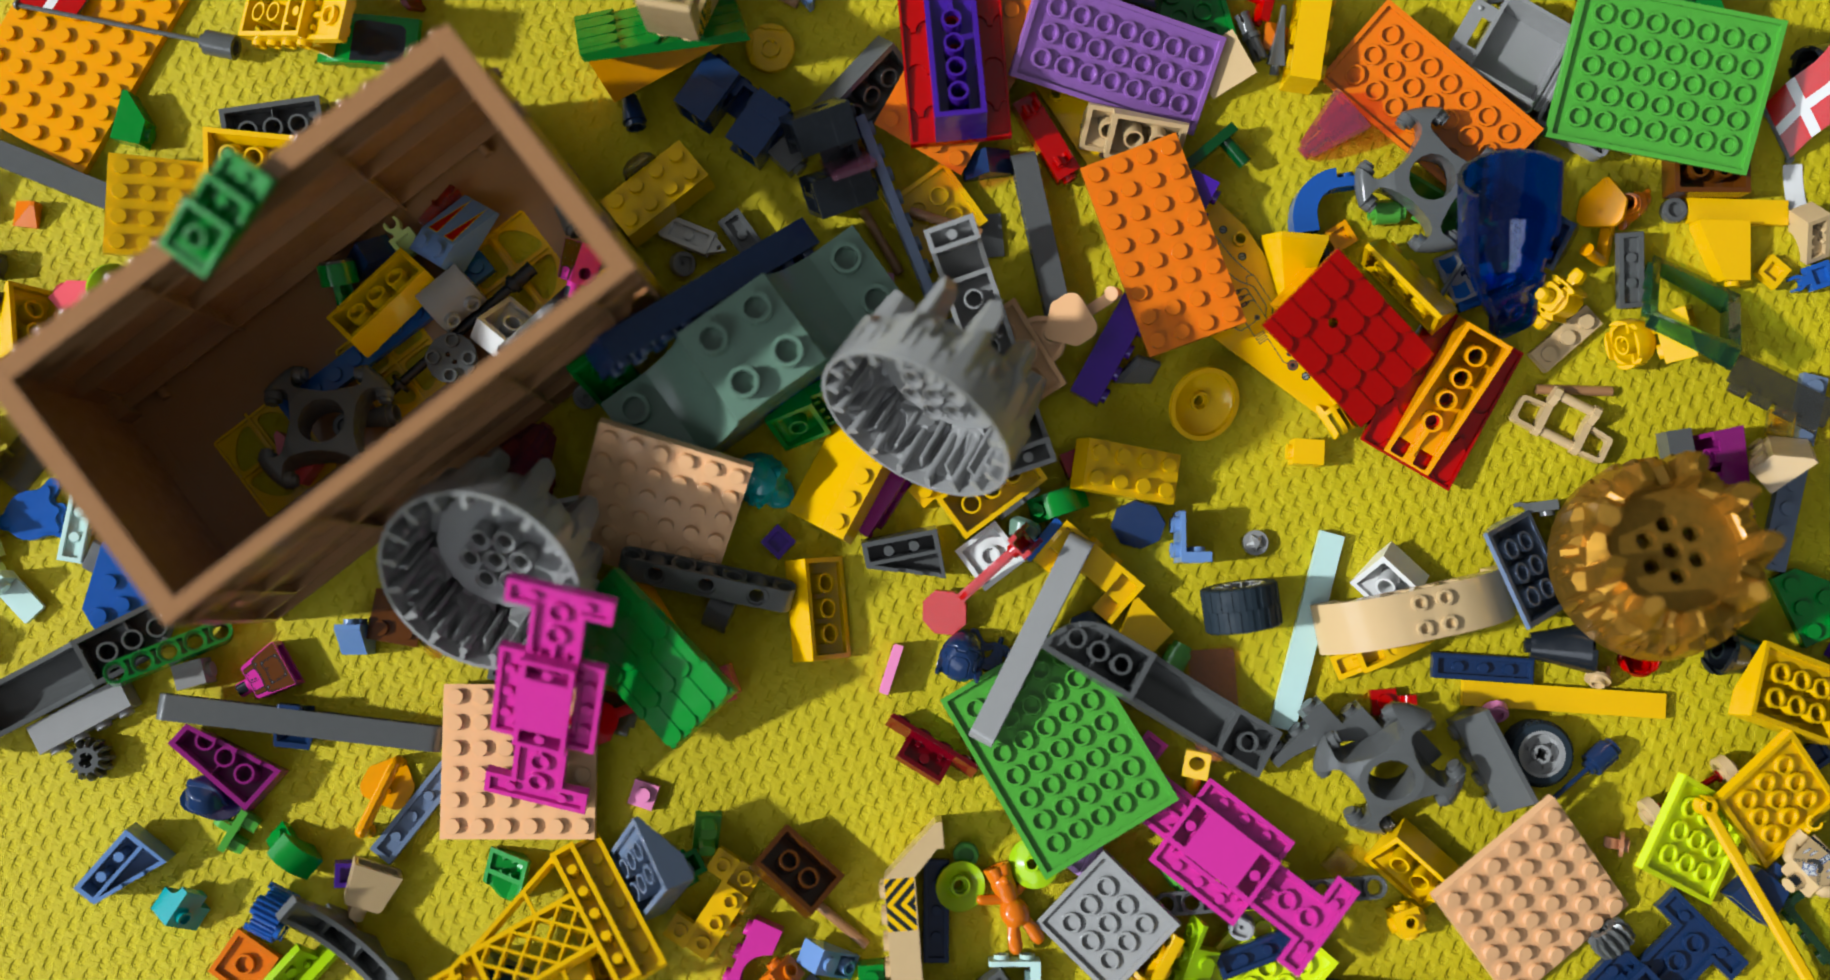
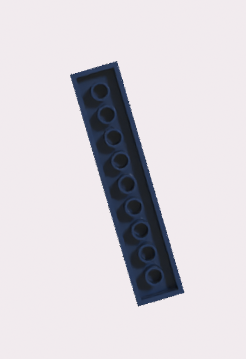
[585,217,819,381]

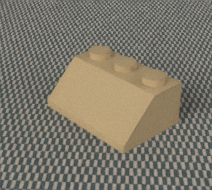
[1747,436,1818,494]

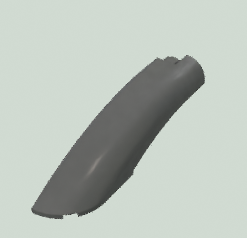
[0,603,174,737]
[1041,621,1283,778]

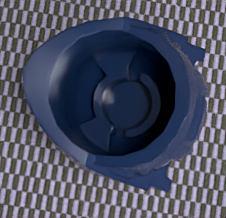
[935,629,985,684]

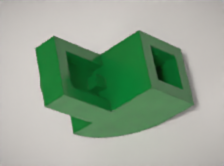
[1027,486,1090,523]
[266,821,324,880]

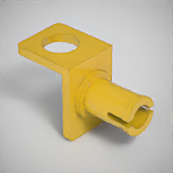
[1181,748,1212,797]

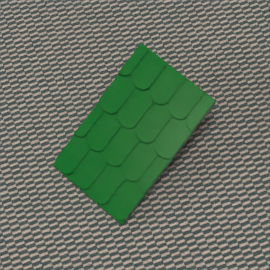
[574,0,751,102]
[582,568,739,749]

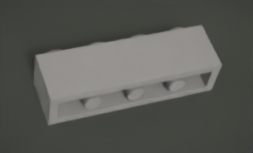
[26,678,142,756]

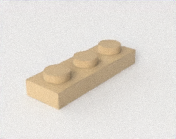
[1527,305,1603,373]

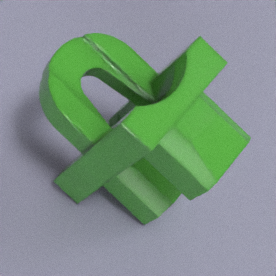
[213,808,263,854]
[692,810,722,856]

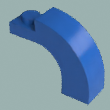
[1288,168,1355,234]

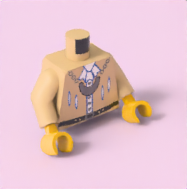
[1781,815,1830,898]

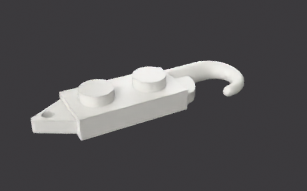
[658,217,727,258]

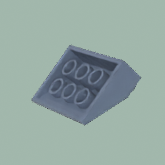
[1483,510,1563,630]
[609,817,694,921]

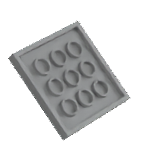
[1036,849,1181,980]

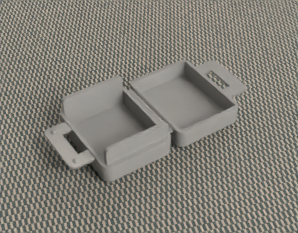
[1449,0,1632,162]

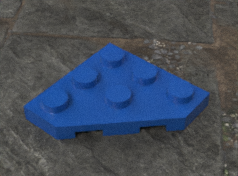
[82,543,147,629]

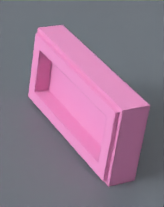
[879,643,904,695]

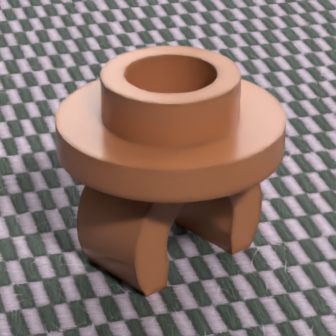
[1603,831,1630,857]

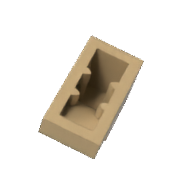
[1788,202,1830,265]

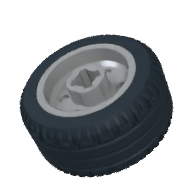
[1504,718,1574,788]

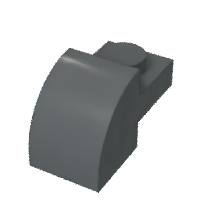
[701,598,738,634]

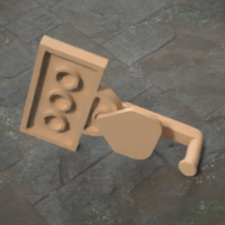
[1003,286,1123,401]

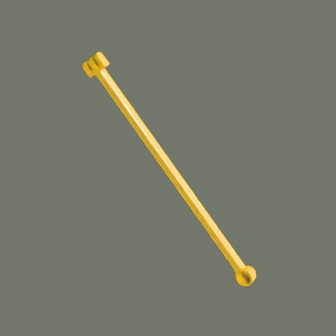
[1692,794,1816,980]

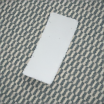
[1783,164,1806,210]

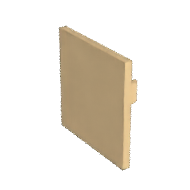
[1209,29,1258,100]

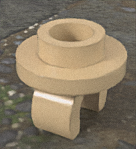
[1584,663,1612,689]

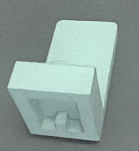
[0,570,46,623]
[988,952,1041,980]

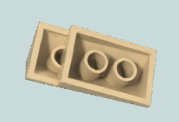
[1078,102,1189,158]

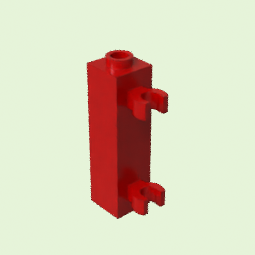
[1011,91,1081,186]

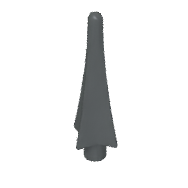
[1266,4,1287,76]

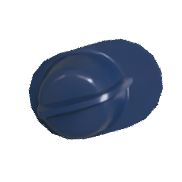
[180,775,242,821]

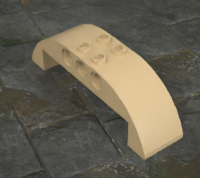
[1310,565,1516,655]

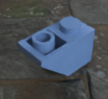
[334,619,376,655]
[796,938,860,980]

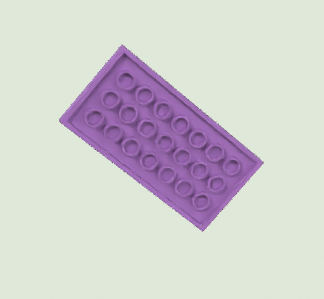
[1008,0,1227,135]

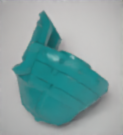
[740,451,795,509]

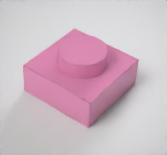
[627,778,661,811]

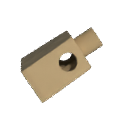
[344,855,403,922]

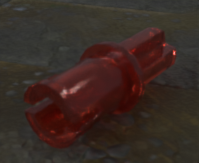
[418,184,462,226]

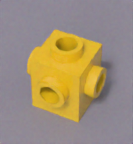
[1385,900,1427,940]

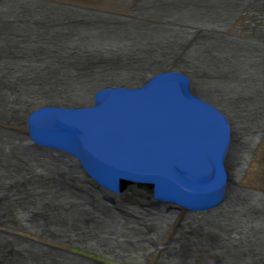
[0,477,67,541]

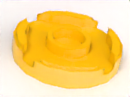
[746,23,795,74]

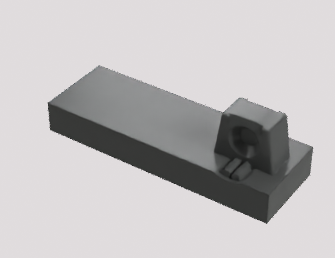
[1615,231,1645,309]

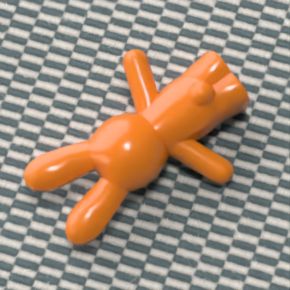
[976,860,1045,955]

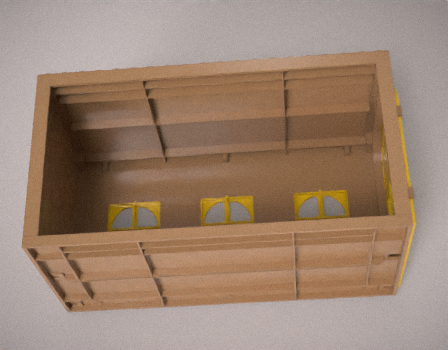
[0,24,668,626]

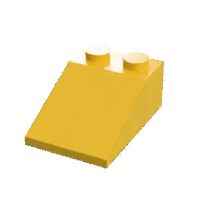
[0,280,58,359]
[1650,304,1705,364]

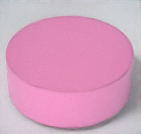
[1482,700,1509,723]

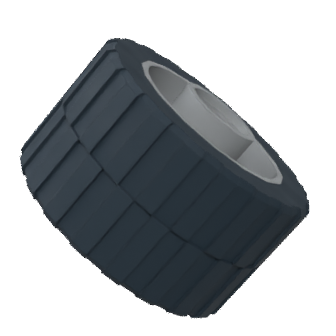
[1200,579,1283,635]

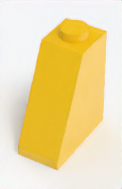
[1689,219,1751,289]
[1119,596,1173,652]

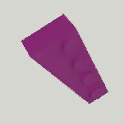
[1693,425,1755,518]

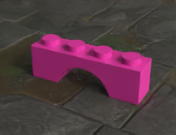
[722,914,784,980]

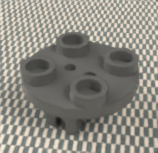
[425,332,478,384]

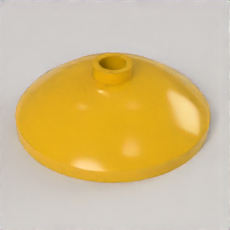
[1169,367,1239,441]

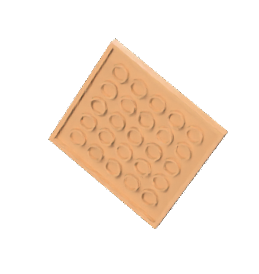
[578,417,754,581]
[439,684,598,840]
[1429,794,1629,980]

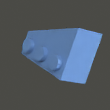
[73,822,176,905]

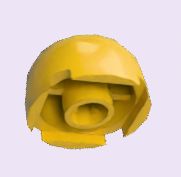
[1604,318,1657,370]

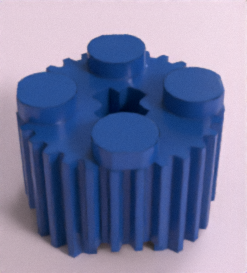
[243,881,301,943]

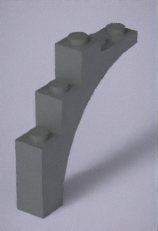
[1270,695,1443,768]
[275,895,416,980]

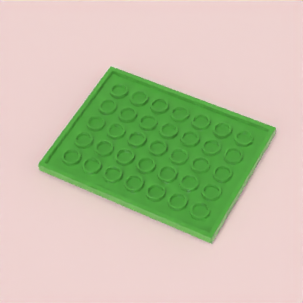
[1543,0,1789,176]
[940,623,1179,880]

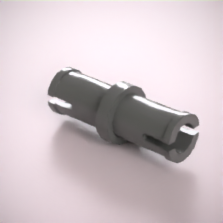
[1234,10,1268,63]

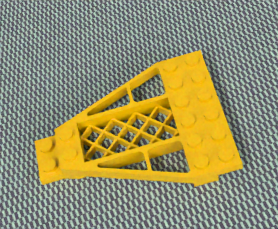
[428,831,668,980]

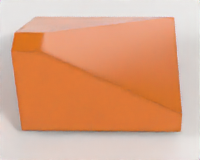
[1262,21,1289,53]
[13,201,43,229]

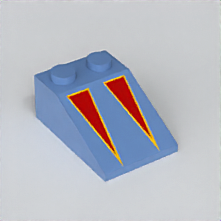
[409,195,500,272]

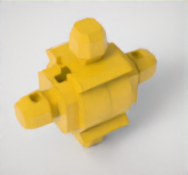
[1531,267,1588,331]

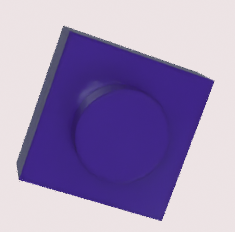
[760,524,797,560]
[334,860,352,888]

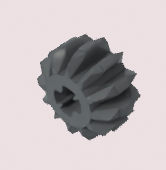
[67,737,117,781]
[1588,917,1636,960]

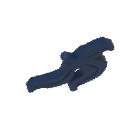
[970,628,1011,670]

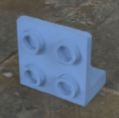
[1169,510,1212,563]

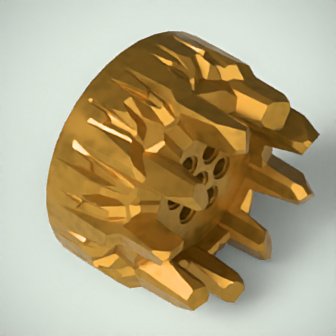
[1547,450,1786,662]

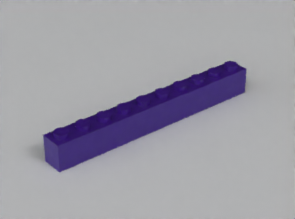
[1070,168,1221,407]

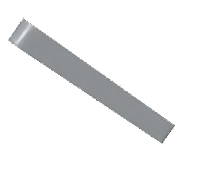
[968,532,1094,748]

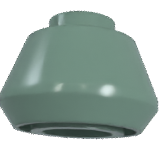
[1009,515,1042,541]

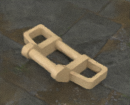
[1509,385,1613,464]

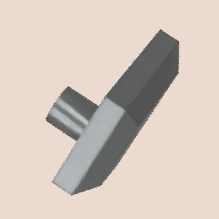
[1113,354,1161,384]

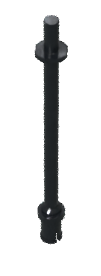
[391,261,538,396]

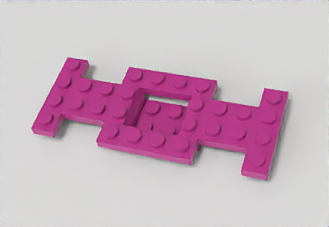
[484,572,618,815]
[1142,730,1360,978]

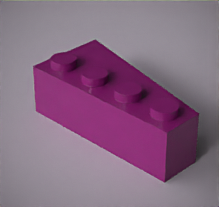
[168,724,290,811]

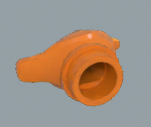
[1618,189,1652,231]

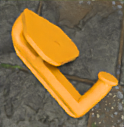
[1576,177,1628,267]
[355,755,415,838]

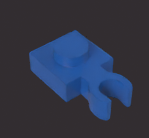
[1786,259,1830,293]

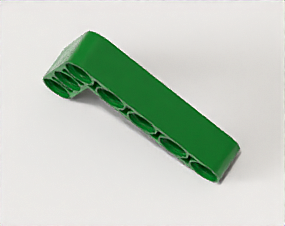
[103,624,233,687]

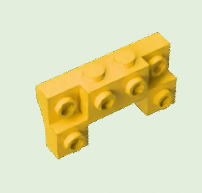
[1033,520,1145,625]
[662,845,760,961]

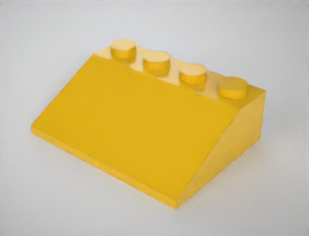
[1361,239,1457,336]
[787,424,891,545]
[1728,640,1830,745]

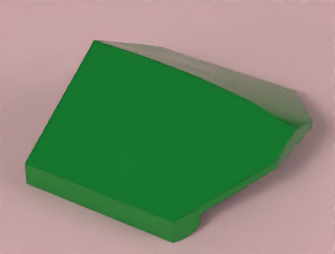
[483,846,531,901]

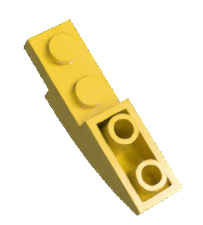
[1329,640,1435,681]

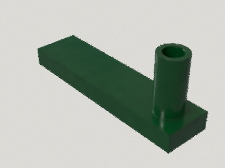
[1186,122,1251,171]

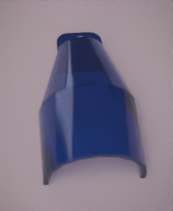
[1457,148,1564,339]

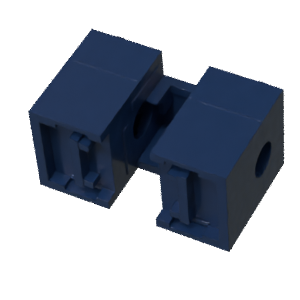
[673,52,792,170]

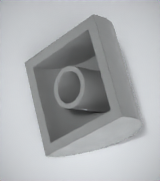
[415,263,488,332]

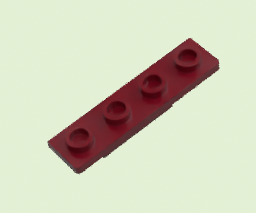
[885,713,979,785]

